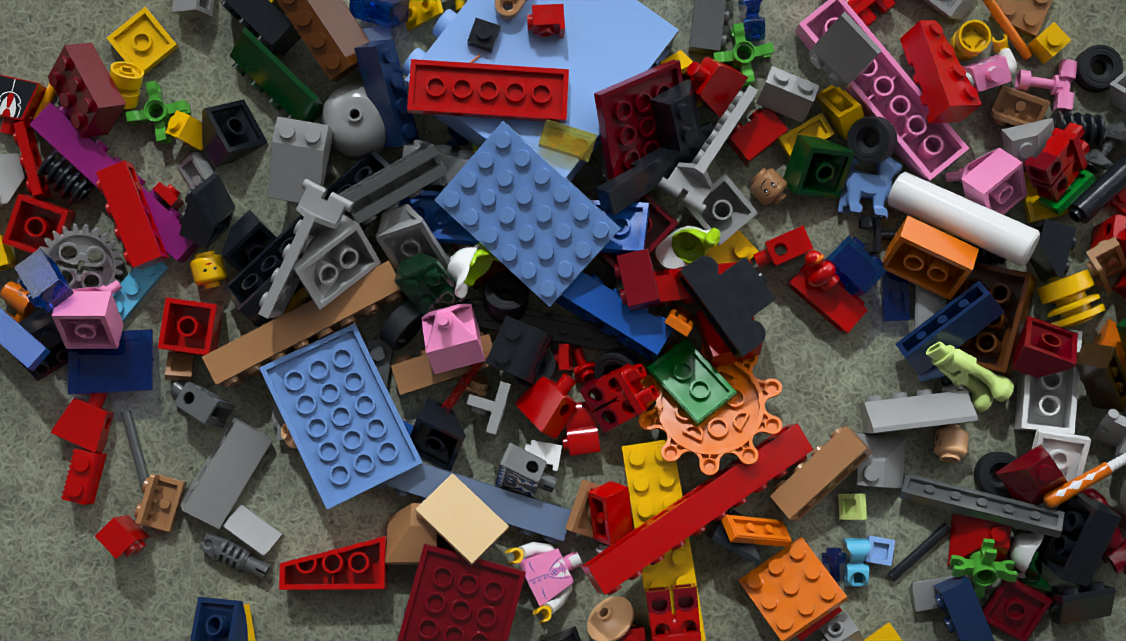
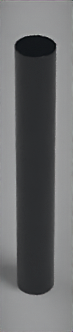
[888,523,952,582]

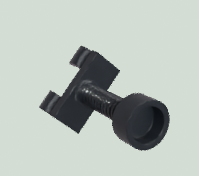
[859,217,897,254]

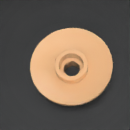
[587,596,634,641]

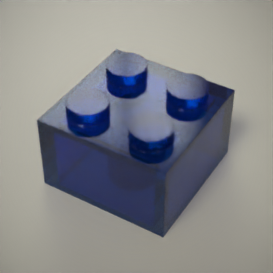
[823,235,887,296]

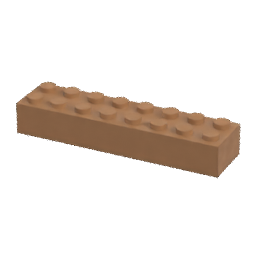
[202,260,408,388]

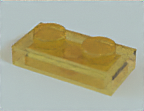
[538,119,597,162]

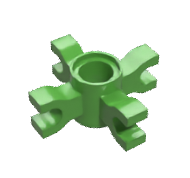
[711,23,774,88]
[125,81,192,145]
[949,538,1018,598]

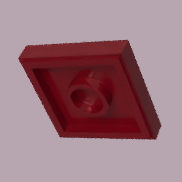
[982,579,1053,641]

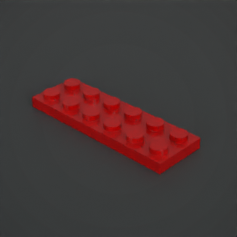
[407,59,569,123]

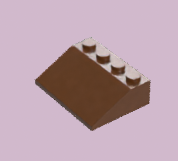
[946,263,1037,378]

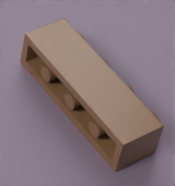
[391,332,493,396]
[770,426,873,522]

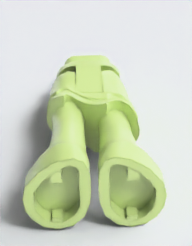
[926,342,1014,413]

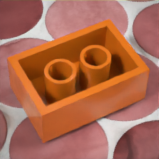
[880,216,979,300]

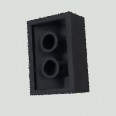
[1037,492,1121,586]

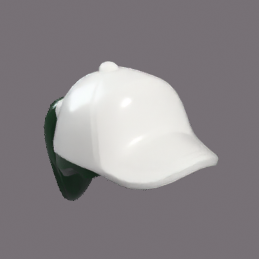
[1009,532,1053,594]

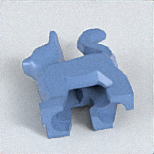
[838,157,902,220]

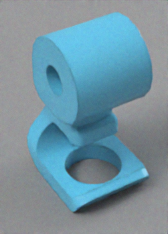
[842,538,871,587]

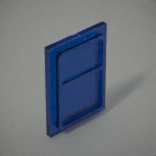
[67,329,154,395]

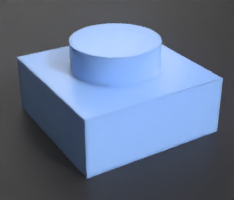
[865,535,895,566]

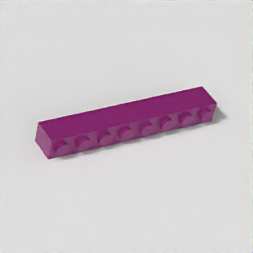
[29,102,200,263]

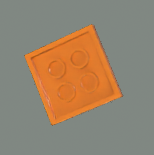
[738,536,848,641]

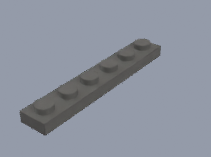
[900,473,1065,538]

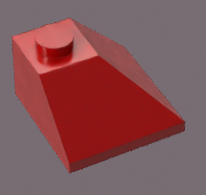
[947,514,1011,566]

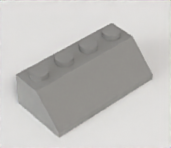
[859,386,978,433]

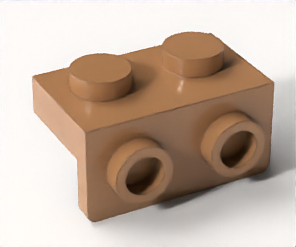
[989,84,1050,127]
[1086,237,1126,293]
[135,474,187,532]

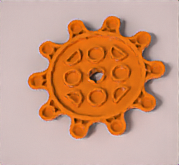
[638,344,782,476]

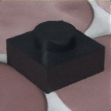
[467,18,501,53]

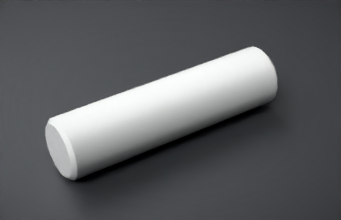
[888,172,1040,266]

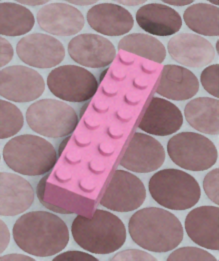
[795,0,969,182]

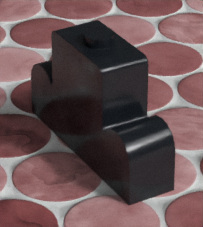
[675,256,775,360]

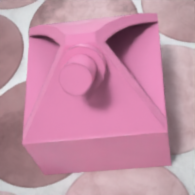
[946,148,1027,215]
[52,280,124,349]
[421,304,485,374]

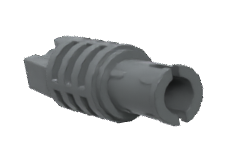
[199,533,271,580]

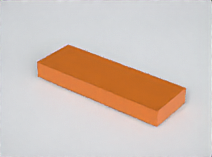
[664,304,696,337]
[721,515,792,547]

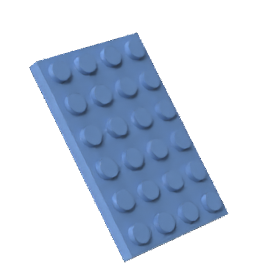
[435,121,621,307]
[259,323,423,510]

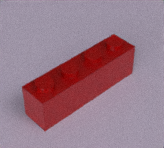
[96,160,169,270]

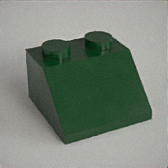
[783,135,855,199]

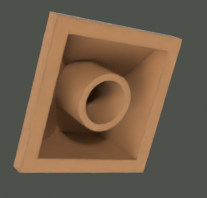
[385,503,439,565]

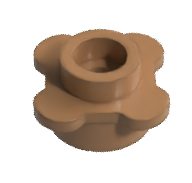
[463,373,491,397]

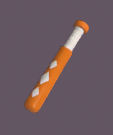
[1043,453,1126,508]

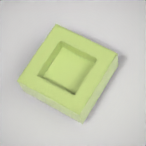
[838,493,867,520]

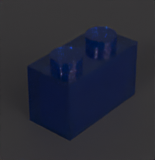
[349,0,409,29]
[14,248,74,313]

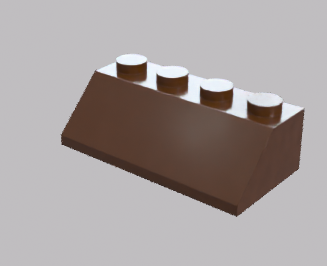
[277,0,370,82]

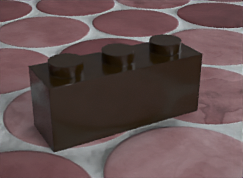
[1075,342,1126,412]

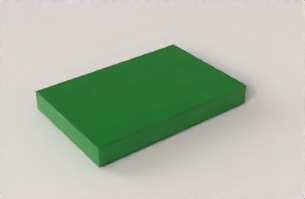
[647,338,737,426]

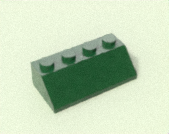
[230,27,324,123]

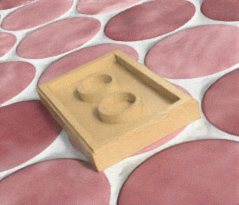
[415,473,509,566]

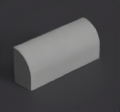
[180,416,272,529]

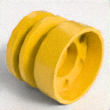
[1036,269,1105,327]

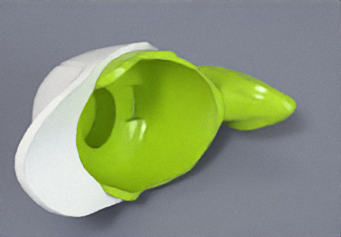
[655,226,721,269]
[447,243,501,298]

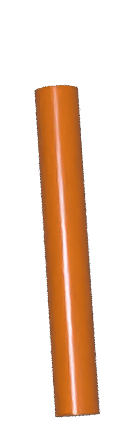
[982,0,1033,60]

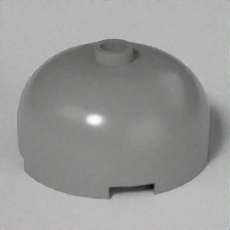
[321,83,388,160]

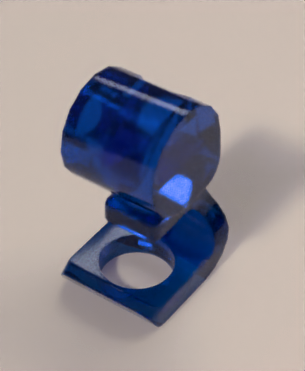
[738,0,765,41]

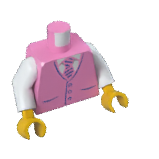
[963,34,1017,92]
[505,542,583,624]

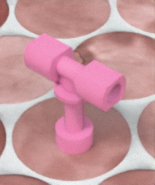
[1015,59,1077,113]

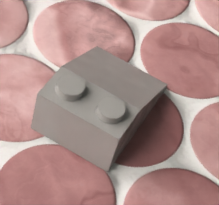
[808,12,882,91]
[268,116,333,203]
[293,215,381,310]

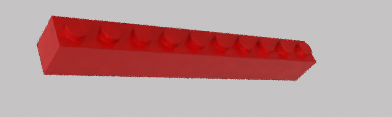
[581,423,814,596]

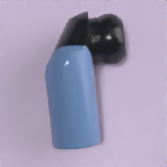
[917,366,953,386]

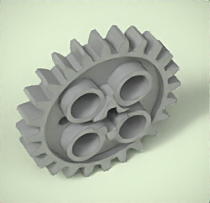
[35,223,123,299]

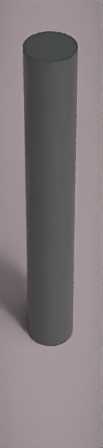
[121,410,149,487]

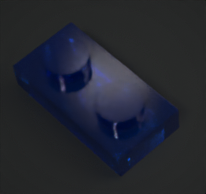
[880,270,910,322]

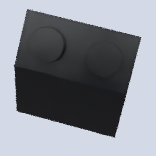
[650,78,701,152]

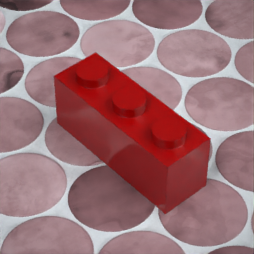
[786,262,868,335]

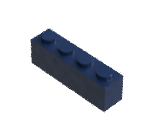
[354,39,419,147]
[895,281,1005,376]
[934,575,995,641]

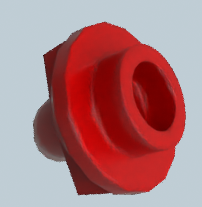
[572,346,595,383]

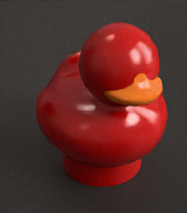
[805,250,840,292]

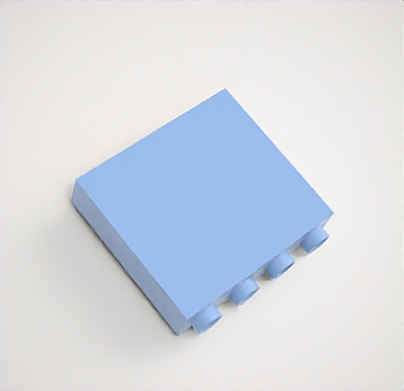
[401,0,679,182]

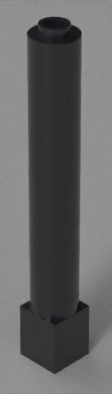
[1068,153,1126,224]

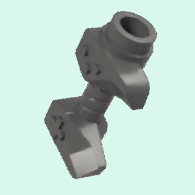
[1085,121,1126,174]

